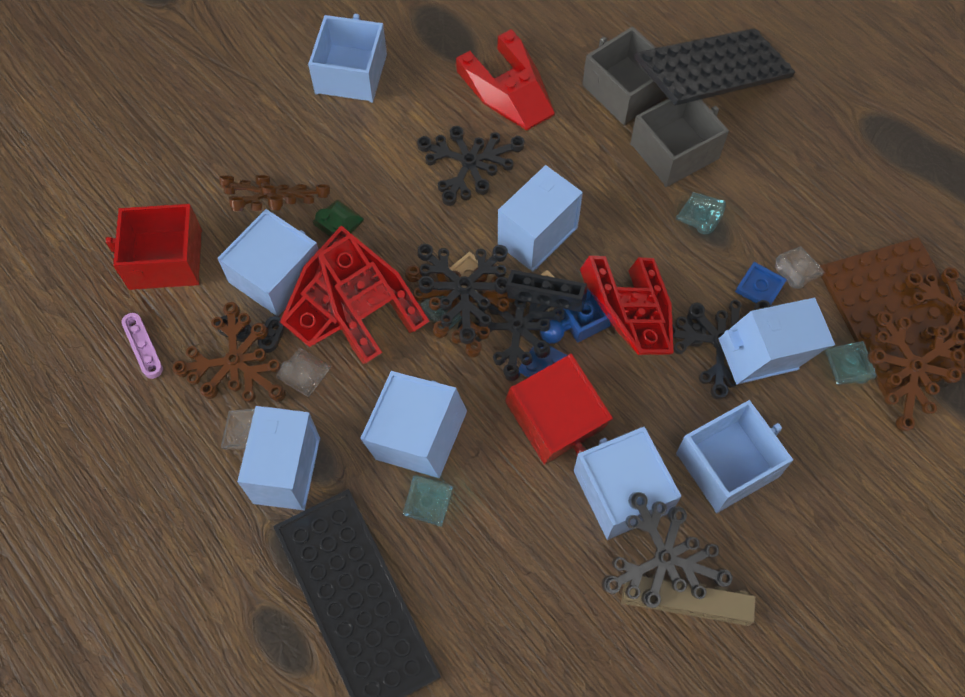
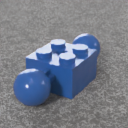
[540,289,611,344]

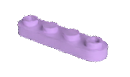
[122,313,163,379]

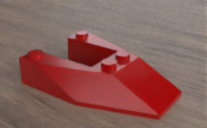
[456,29,555,130]
[280,225,351,348]
[318,234,430,364]
[580,256,674,355]

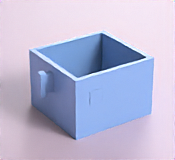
[308,14,387,103]
[498,165,583,272]
[218,209,319,316]
[718,298,835,385]
[360,371,467,478]
[676,400,793,514]
[237,406,320,511]
[574,426,681,540]

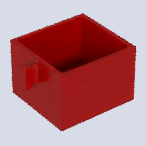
[106,204,202,290]
[505,353,613,465]

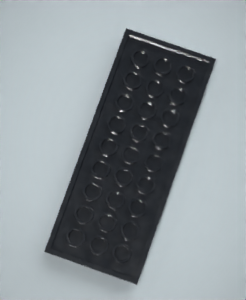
[634,28,795,106]
[273,489,441,697]

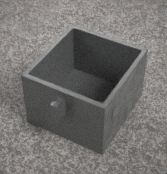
[582,27,667,125]
[630,99,729,187]

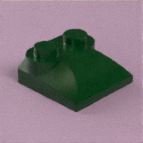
[313,200,364,237]

